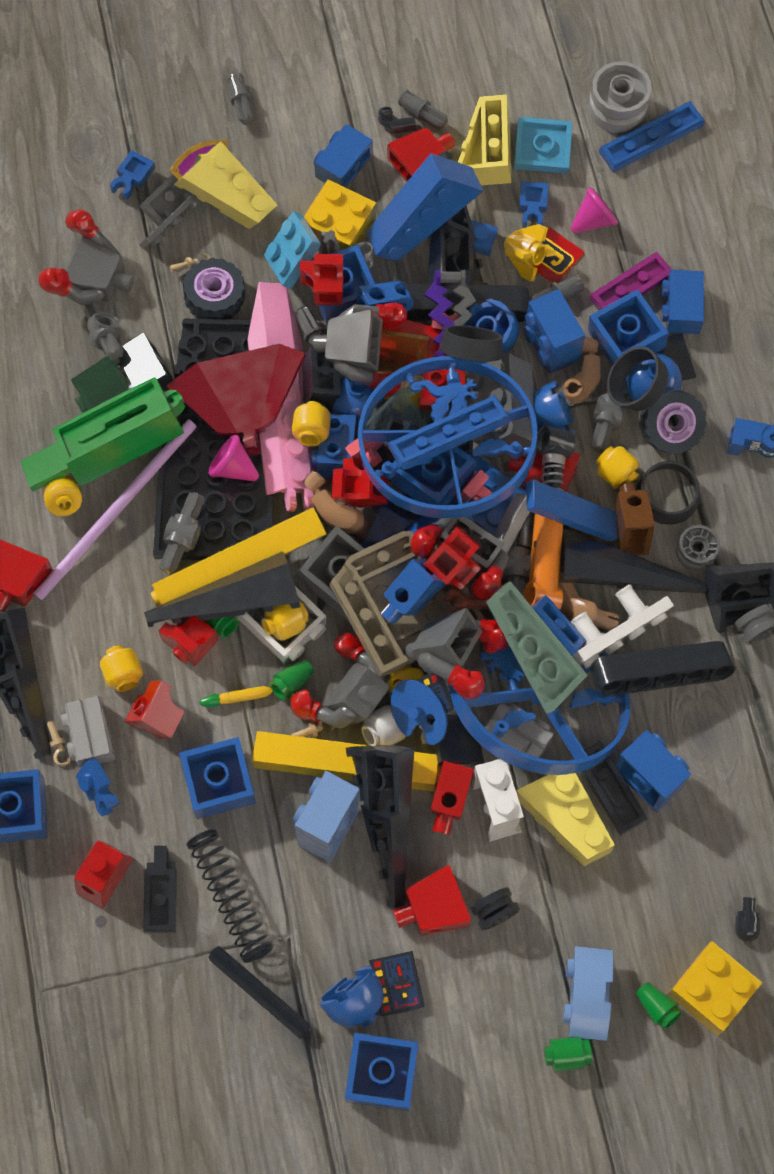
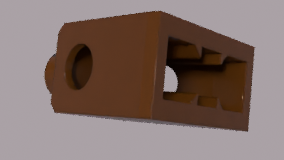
[615,482,655,556]

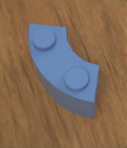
[563,946,613,1041]

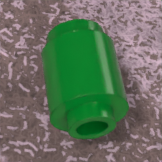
[544,1037,592,1072]

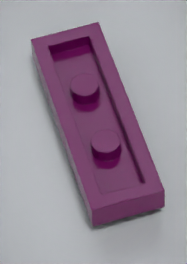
[590,251,672,310]

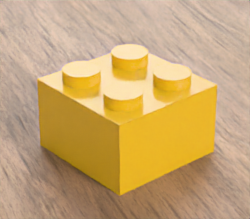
[304,180,376,251]
[667,941,762,1036]

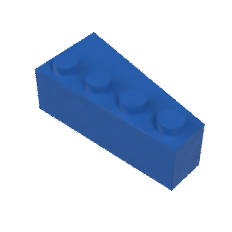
[366,153,484,262]

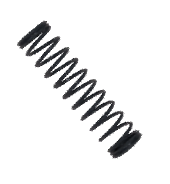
[186,829,273,963]

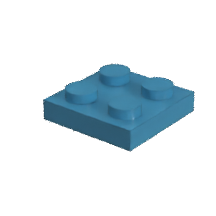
[514,117,572,174]
[264,211,321,289]

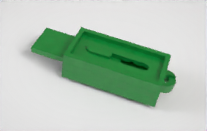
[20,376,185,492]

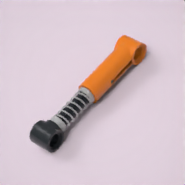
[523,425,576,610]

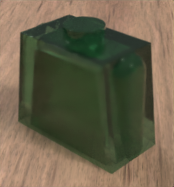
[71,356,129,413]

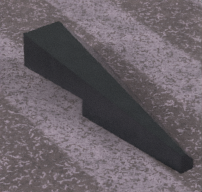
[427,151,488,285]
[561,528,707,593]
[144,551,300,627]
[705,562,774,633]
[0,608,51,759]
[346,745,414,908]

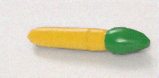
[199,686,273,708]

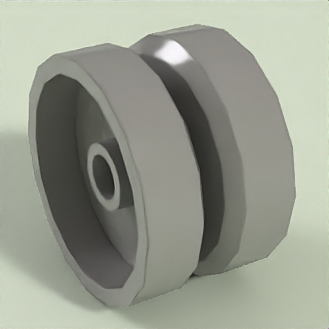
[589,61,652,133]

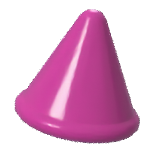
[571,187,618,233]
[209,435,259,481]

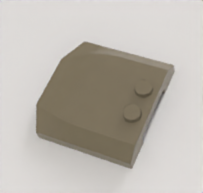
[330,531,485,677]

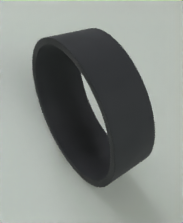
[439,325,503,362]
[607,346,668,411]
[637,461,699,525]

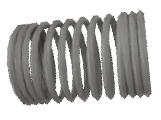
[358,241,374,268]

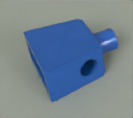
[381,559,446,625]

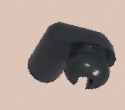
[378,106,416,133]

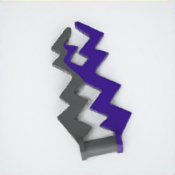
[424,270,476,357]

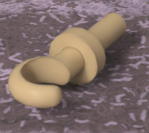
[170,253,211,272]
[47,721,71,767]
[291,721,335,738]

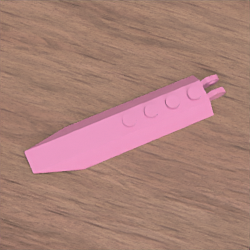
[247,282,322,512]

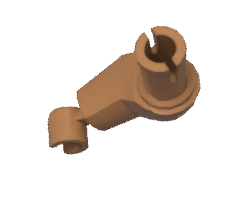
[563,337,601,403]
[304,471,375,541]
[558,564,619,632]

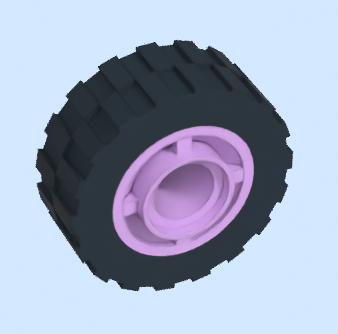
[183,258,245,319]
[639,389,707,454]

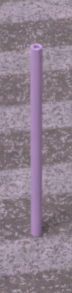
[33,419,197,600]

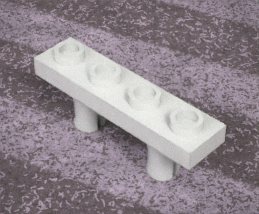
[570,584,674,669]

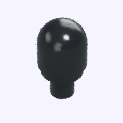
[735,897,761,942]

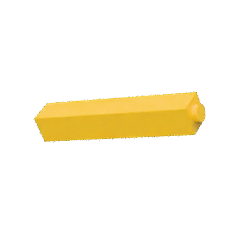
[151,507,327,606]
[252,731,442,792]

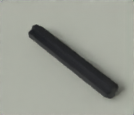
[208,946,311,1038]

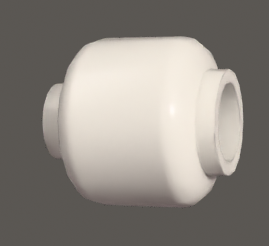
[362,705,406,746]

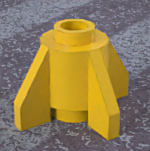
[504,224,556,281]

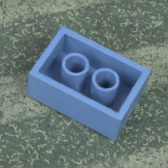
[293,771,360,863]

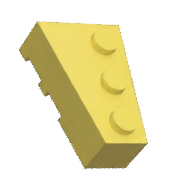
[458,94,512,185]
[174,141,277,229]
[516,773,615,866]

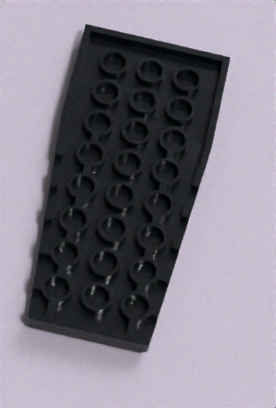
[153,318,274,560]

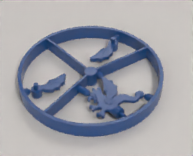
[358,356,537,518]
[450,619,630,775]

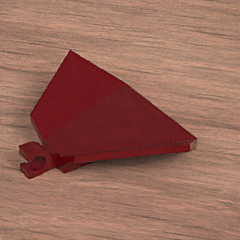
[166,344,306,456]

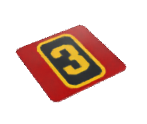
[532,226,584,284]

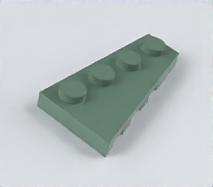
[486,581,588,714]

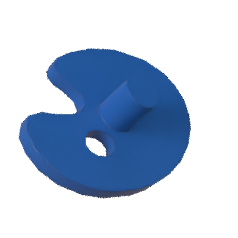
[390,680,448,745]

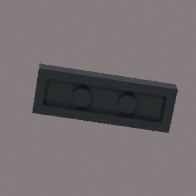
[573,741,648,836]

